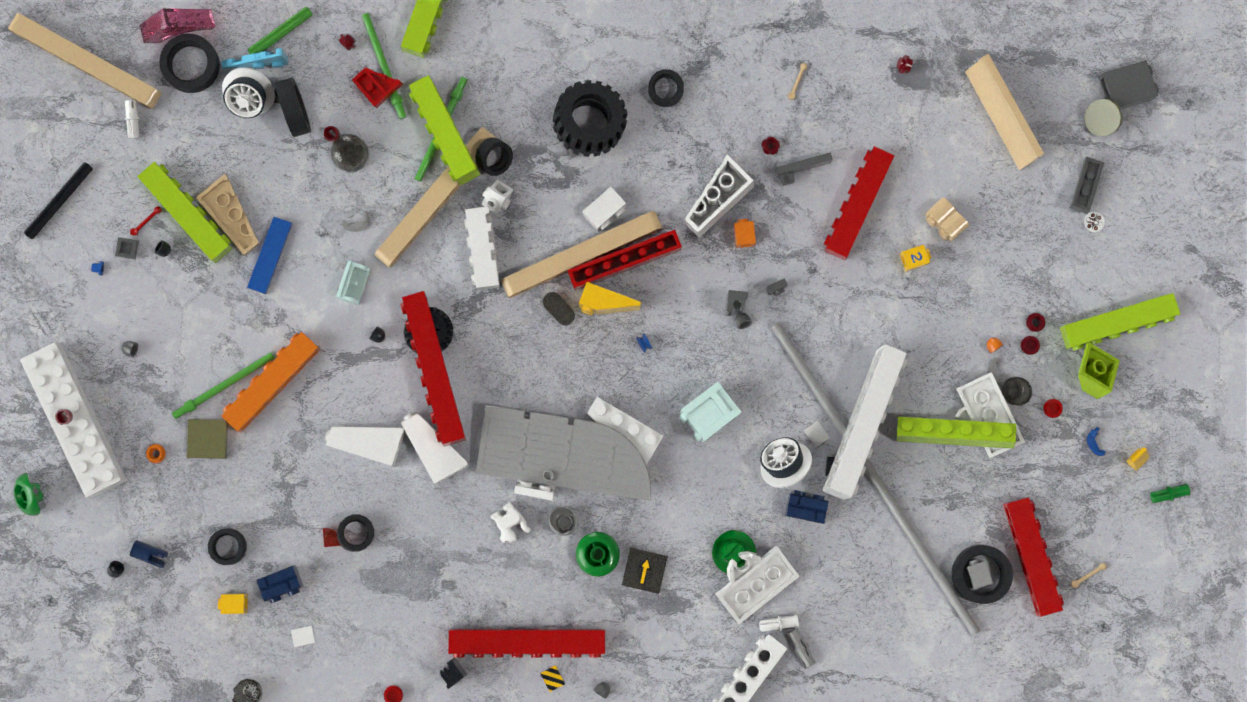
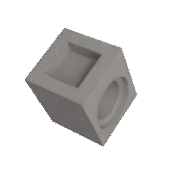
[965,558,993,589]

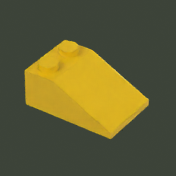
[579,282,641,316]

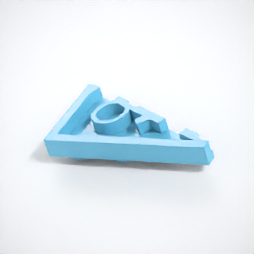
[222,48,289,69]

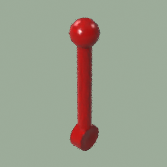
[130,206,162,236]

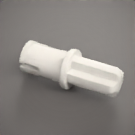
[124,100,140,139]
[759,614,799,632]

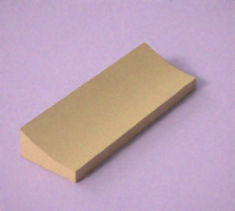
[965,54,1044,170]

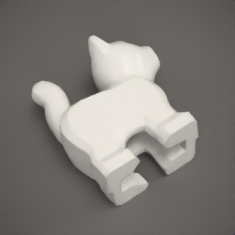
[490,502,531,543]

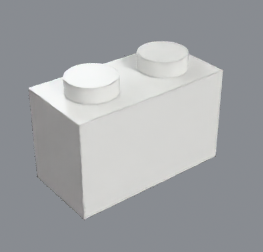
[582,187,626,231]

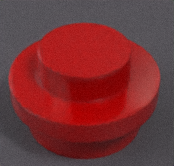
[1043,399,1063,418]
[384,685,403,702]

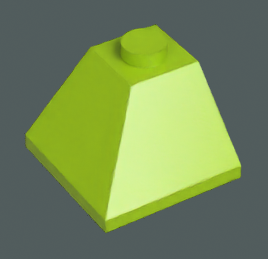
[1078,342,1120,399]

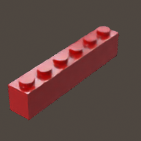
[823,146,895,261]
[567,229,682,291]
[1003,497,1064,617]

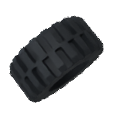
[552,80,628,157]

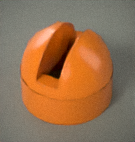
[986,337,1003,353]

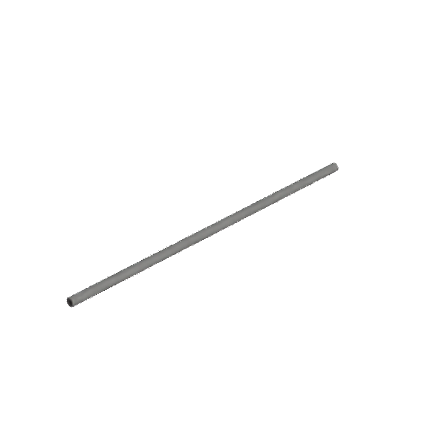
[771,322,980,636]

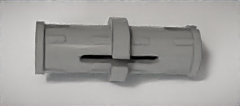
[787,628,816,669]

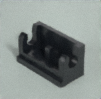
[440,658,467,689]

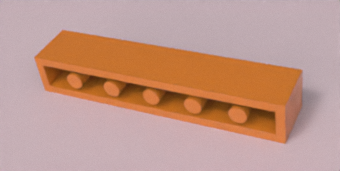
[221,332,321,433]

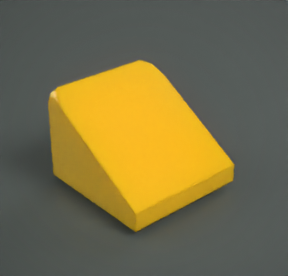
[1126,447,1149,471]

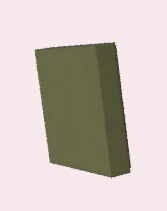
[187,419,228,459]

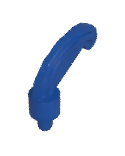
[1087,427,1105,456]

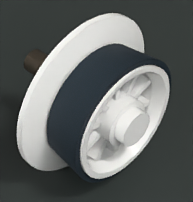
[222,68,275,119]
[760,437,812,488]

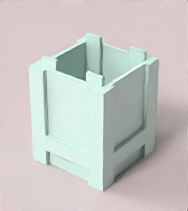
[679,382,742,442]

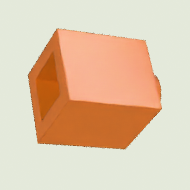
[733,219,756,248]

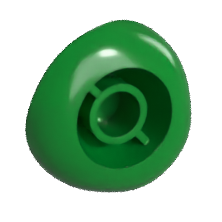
[13,473,44,516]
[712,530,756,573]
[575,532,620,577]

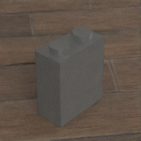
[1098,60,1159,110]

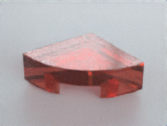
[323,528,341,547]

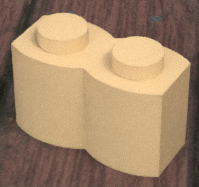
[925,197,969,242]

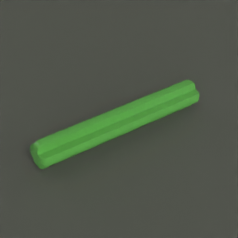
[248,7,313,54]

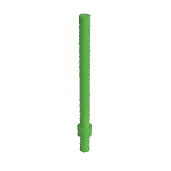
[362,13,407,120]
[414,77,468,182]
[172,352,275,419]

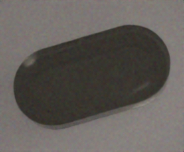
[543,292,575,326]

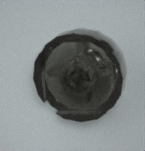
[330,134,369,173]

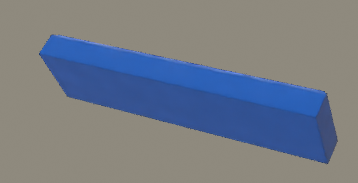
[247,217,292,294]

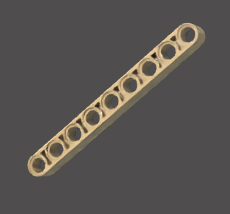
[8,13,162,110]
[374,127,496,268]
[501,211,663,298]

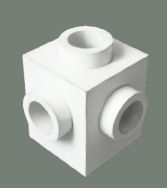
[482,180,513,214]

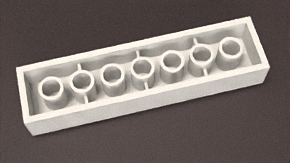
[20,342,127,498]
[822,344,907,500]

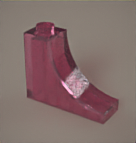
[139,8,215,43]

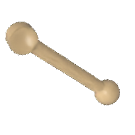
[788,63,808,100]
[1071,563,1107,588]

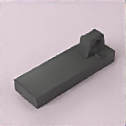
[774,152,833,186]
[1069,156,1104,214]

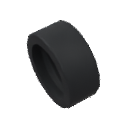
[648,69,684,107]
[475,137,513,176]
[337,514,374,552]
[208,529,247,565]

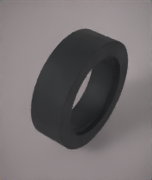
[159,33,220,93]
[275,77,311,137]
[952,545,1013,604]

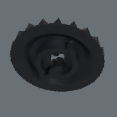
[403,307,453,353]

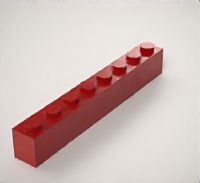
[400,291,466,447]
[448,629,605,658]

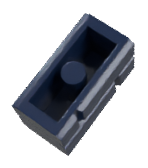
[785,490,829,524]
[256,565,303,604]

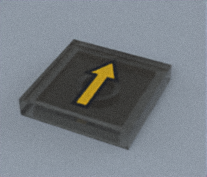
[622,547,668,594]

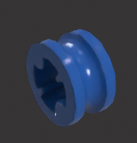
[636,333,652,353]

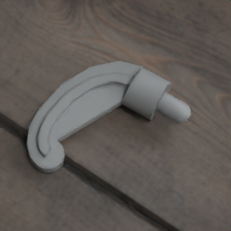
[343,211,370,232]
[987,358,1004,386]

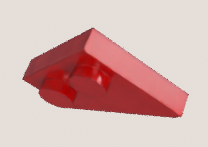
[352,67,403,108]

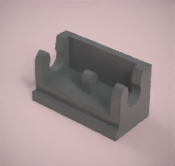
[725,290,748,316]

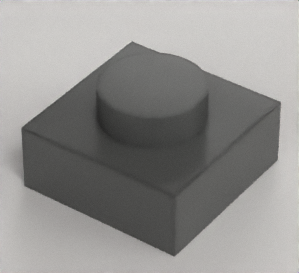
[115,237,139,260]
[766,278,788,296]

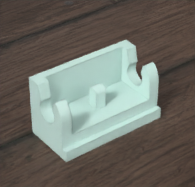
[336,260,371,305]

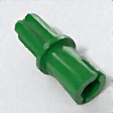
[1150,483,1190,503]

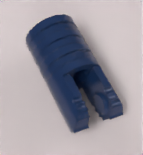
[130,540,168,568]

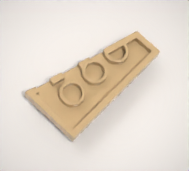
[196,174,260,256]

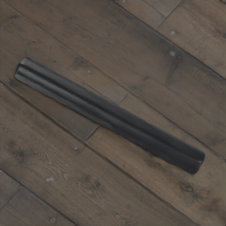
[24,162,93,239]

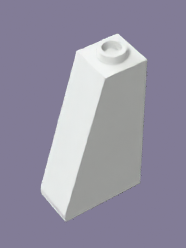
[401,413,470,484]
[324,427,405,466]

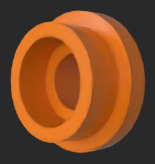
[146,444,166,463]

